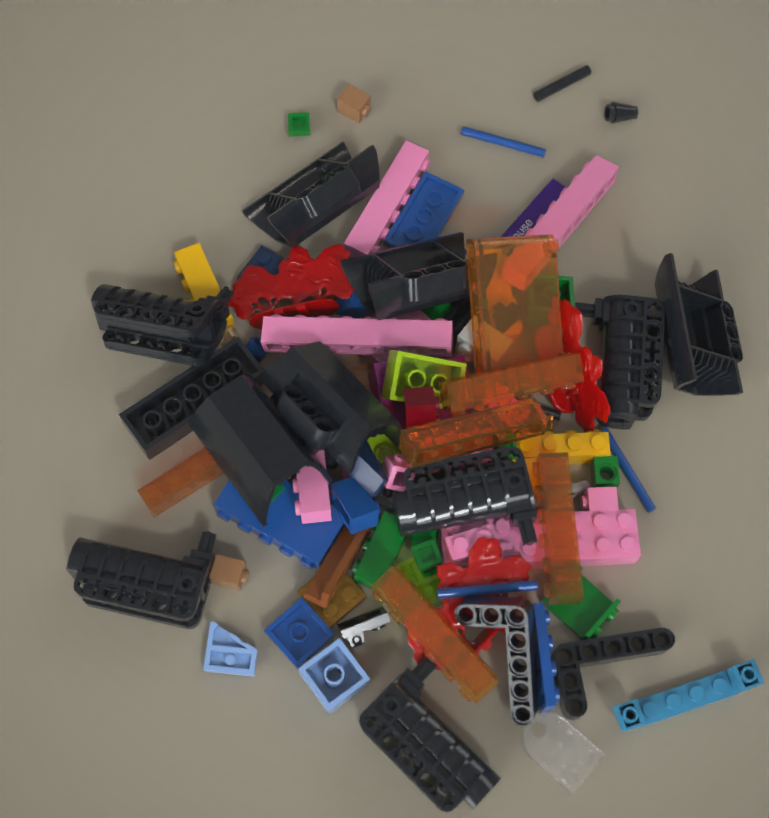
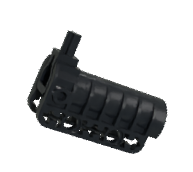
[91,284,234,366]
[575,295,665,430]
[392,447,538,546]
[66,531,217,629]
[359,655,501,812]

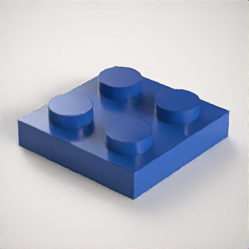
[264,597,335,669]

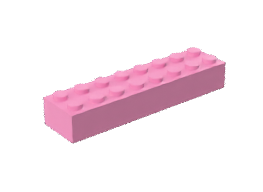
[439,509,641,569]

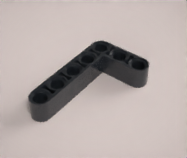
[454,596,539,726]
[551,628,675,721]

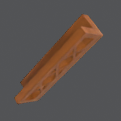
[304,525,371,609]

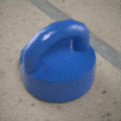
[246,337,268,363]

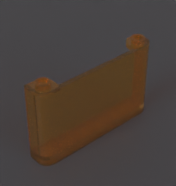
[466,234,566,383]

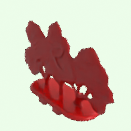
[228,244,354,329]
[534,296,610,433]
[407,537,531,670]

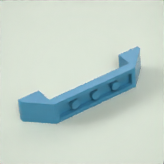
[612,659,765,732]

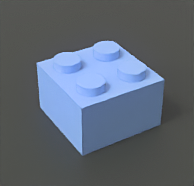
[298,638,370,715]

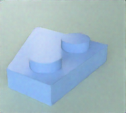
[203,621,258,677]

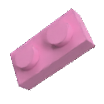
[444,523,497,563]

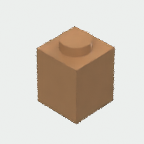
[337,84,372,123]
[209,554,249,591]

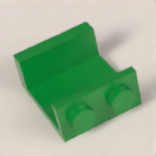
[540,562,621,640]

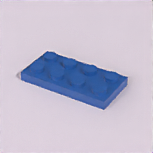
[384,171,464,248]
[532,602,560,714]

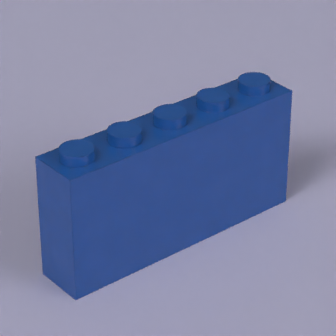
[213,480,345,570]

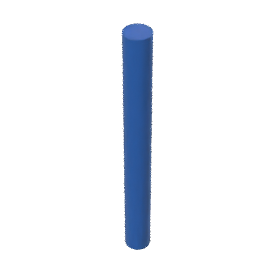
[461,126,546,158]
[601,428,656,513]
[436,580,538,599]

